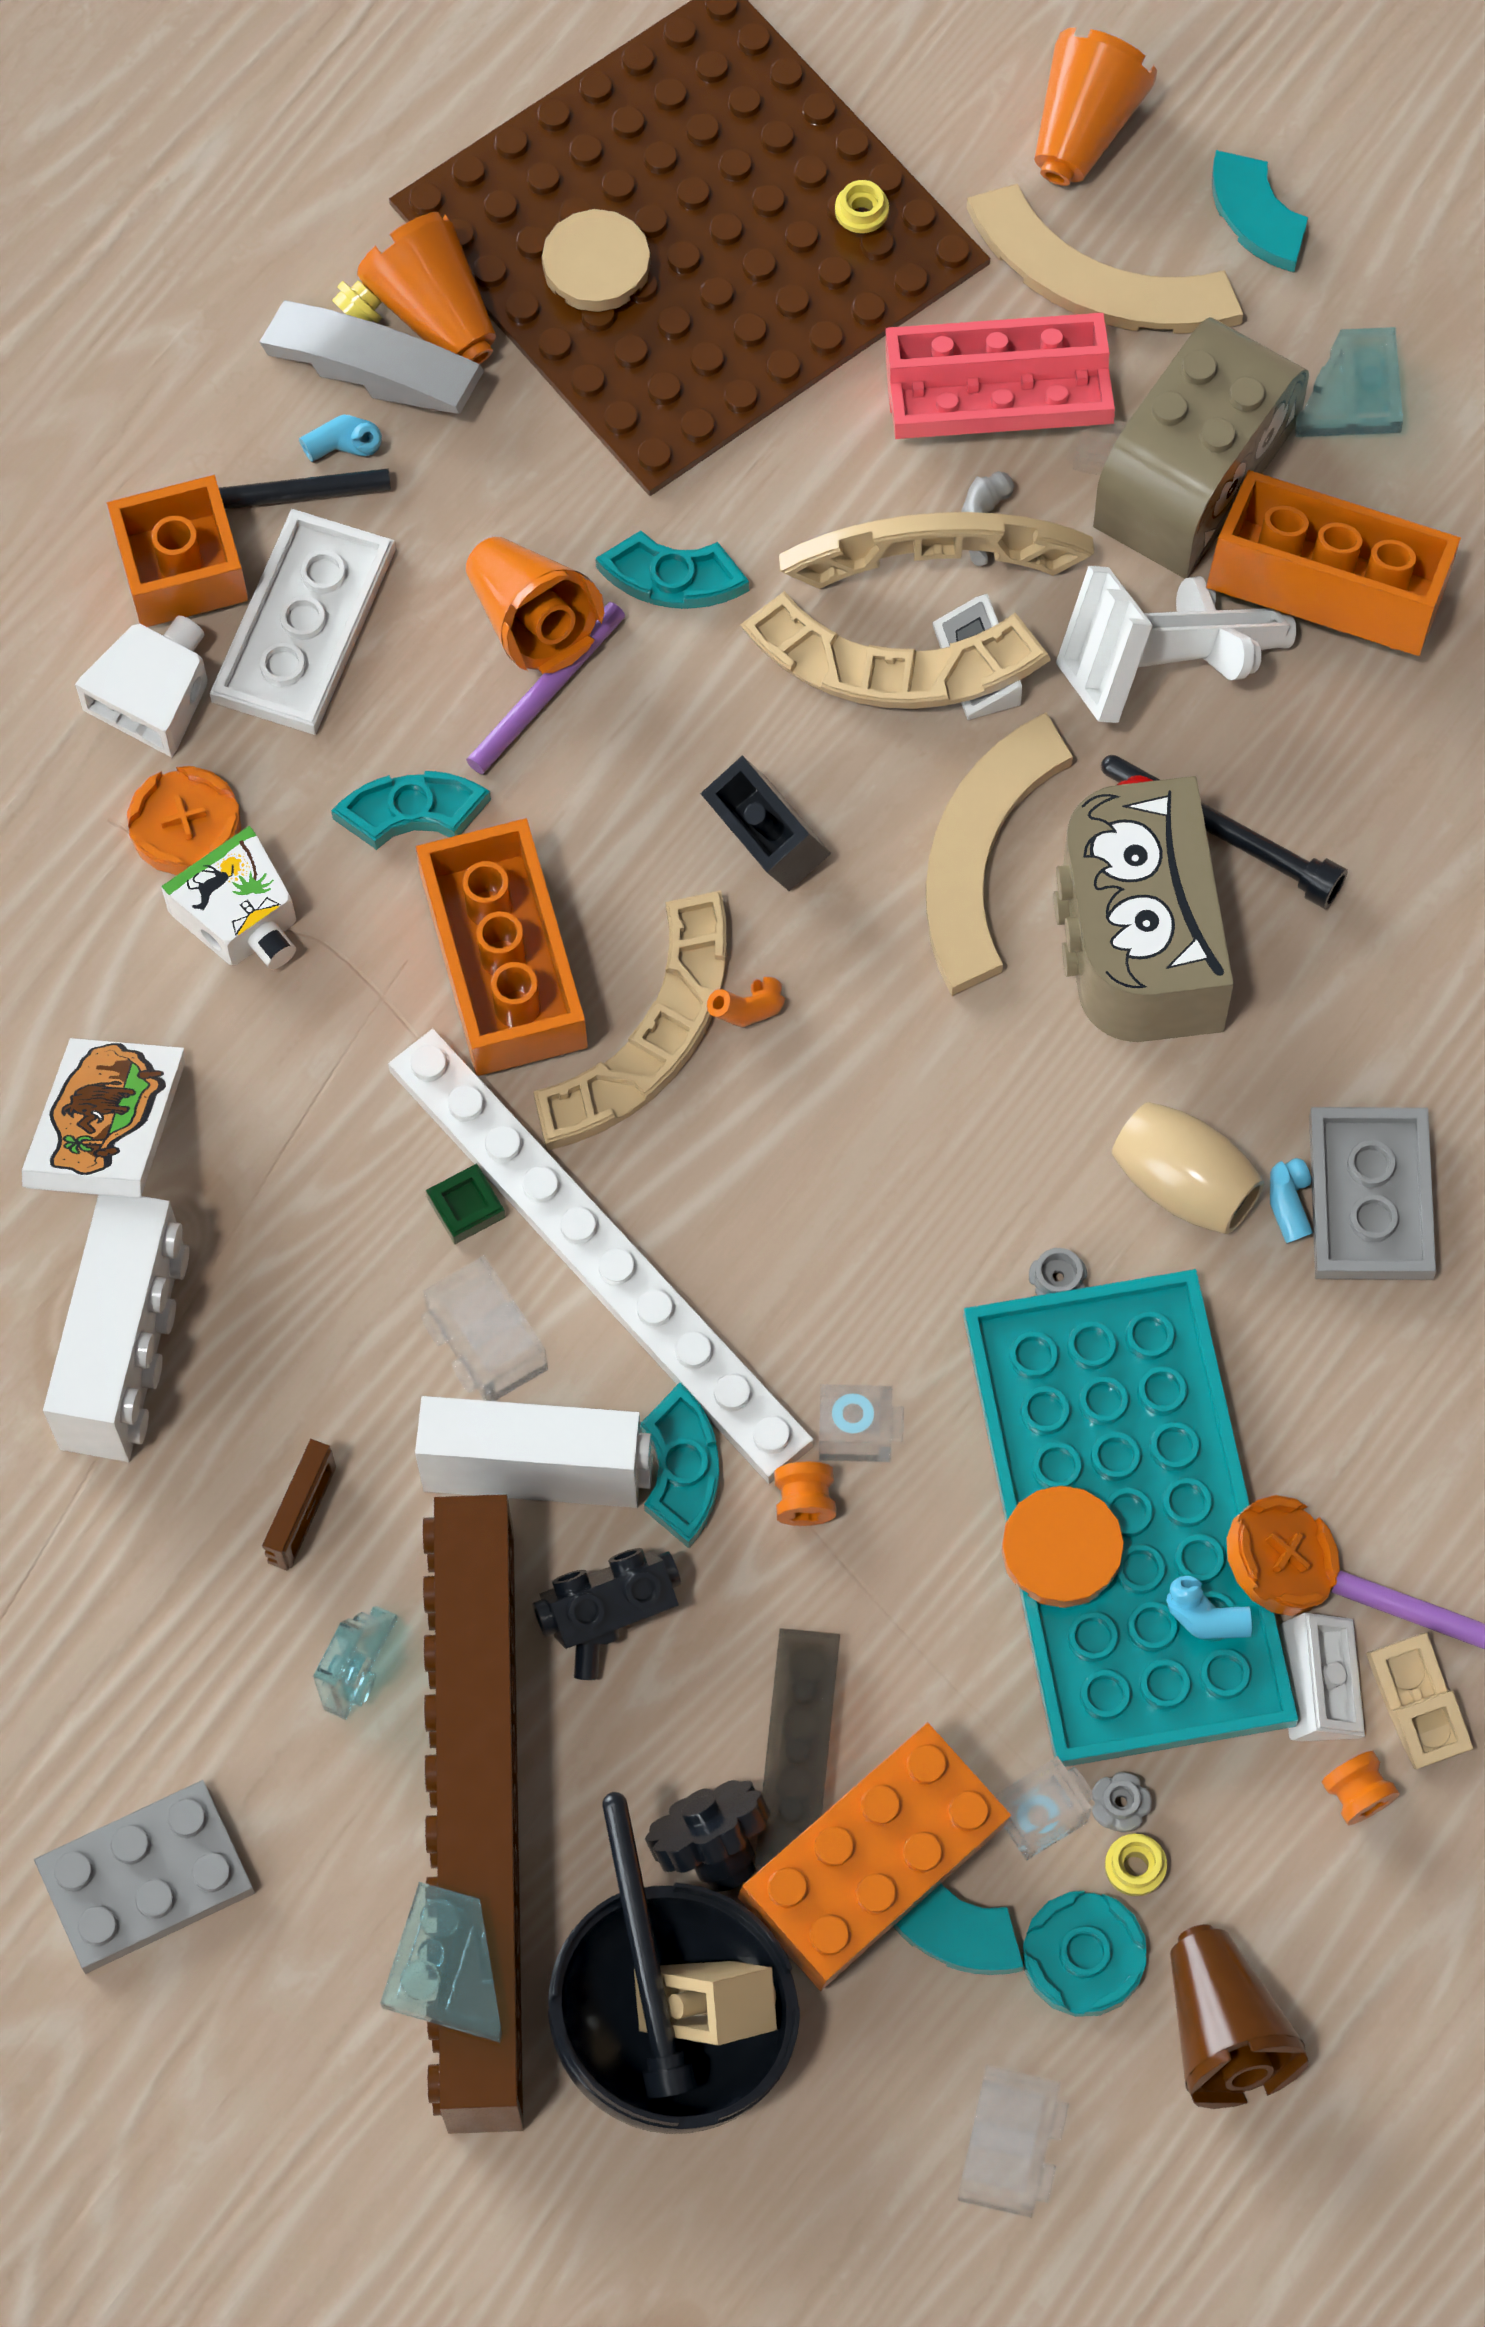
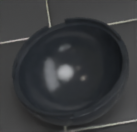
[548,1883,800,2134]

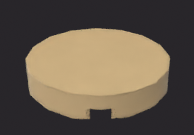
[542,209,651,312]

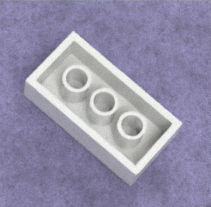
[43,1195,189,1462]

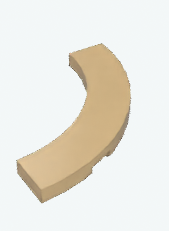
[967,183,1243,334]
[779,512,1094,589]
[740,591,1051,709]
[926,712,1073,996]
[533,890,727,1151]

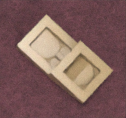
[1366,1633,1474,1769]

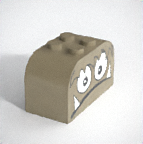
[1093,317,1309,579]
[1053,776,1234,1042]

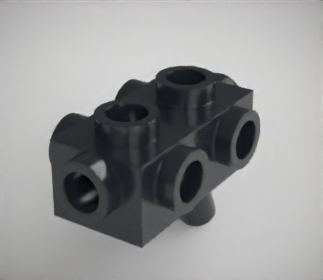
[532,1548,681,1680]

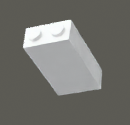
[415,1396,653,1508]

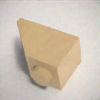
[634,1961,777,2045]

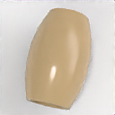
[1112,1102,1264,1234]

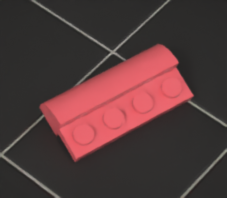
[886,313,1115,439]

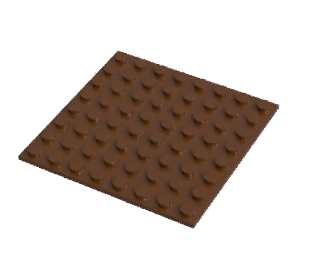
[389,0,991,496]

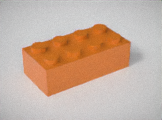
[1206,470,1461,656]
[416,818,588,1076]
[738,1722,1012,1991]

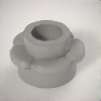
[1029,1248,1087,1296]
[1091,1772,1152,1832]

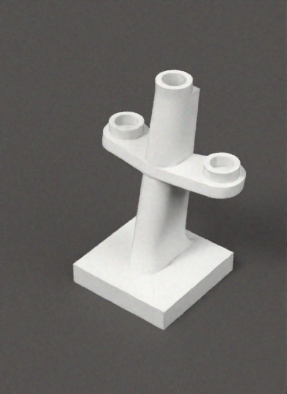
[1056,566,1296,723]

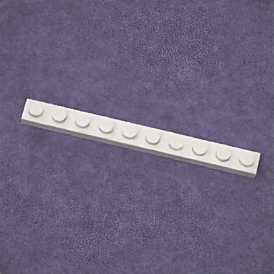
[388,1028,813,1484]

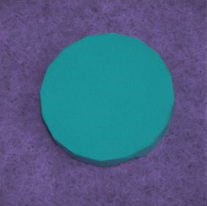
[1023,1891,1147,2017]

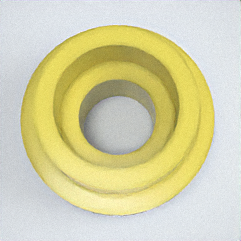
[835,180,889,233]
[332,280,383,323]
[1105,1834,1167,1896]

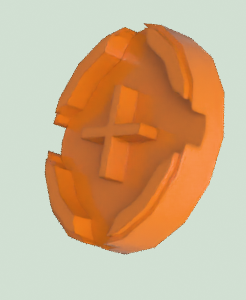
[127,766,241,875]
[1001,1486,1124,1608]
[1227,1495,1340,1616]

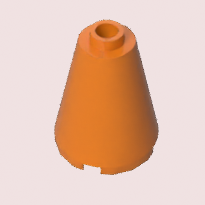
[1034,28,1157,186]
[357,212,496,364]
[466,537,605,674]

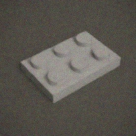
[1309,1107,1436,1280]
[34,1780,255,1974]

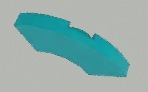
[1212,150,1308,272]
[595,530,750,609]
[331,771,491,850]
[640,1382,719,1548]
[893,1883,1024,1975]

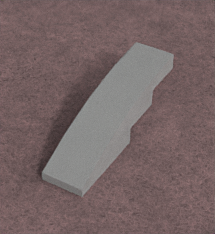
[259,300,484,414]

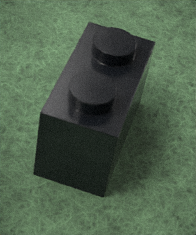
[700,755,831,891]

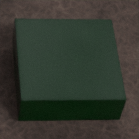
[425,1163,506,1245]

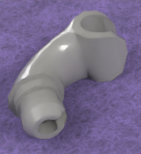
[962,471,1014,566]

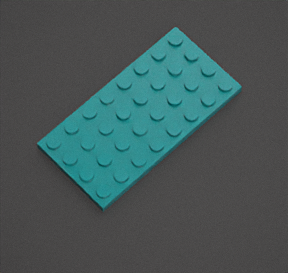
[963,1269,1298,1769]

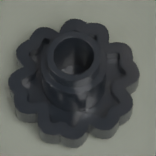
[645,1780,771,1892]

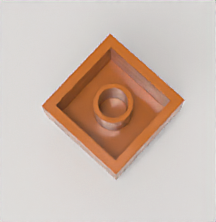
[107,474,249,627]

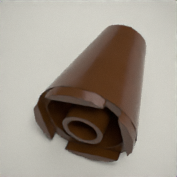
[1170,1924,1309,2109]

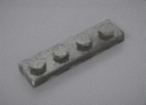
[754,1628,840,1872]

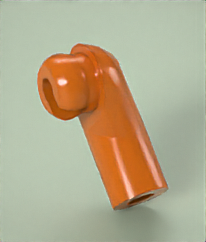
[707,977,785,1027]

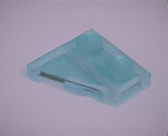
[1295,327,1403,437]
[313,1606,398,1720]
[380,1882,502,2042]

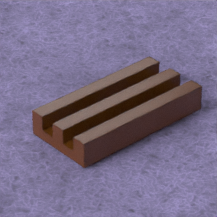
[262,1438,336,1571]

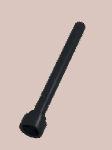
[1101,755,1348,909]
[602,1792,697,2098]

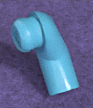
[299,414,382,462]
[1270,1158,1313,1243]
[1166,1576,1252,1639]

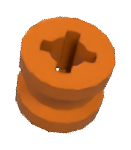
[774,1461,836,1526]
[1321,1750,1400,1826]

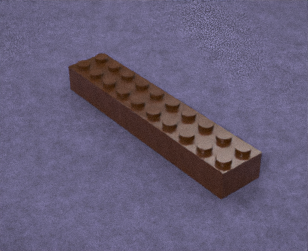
[423,1494,524,2134]

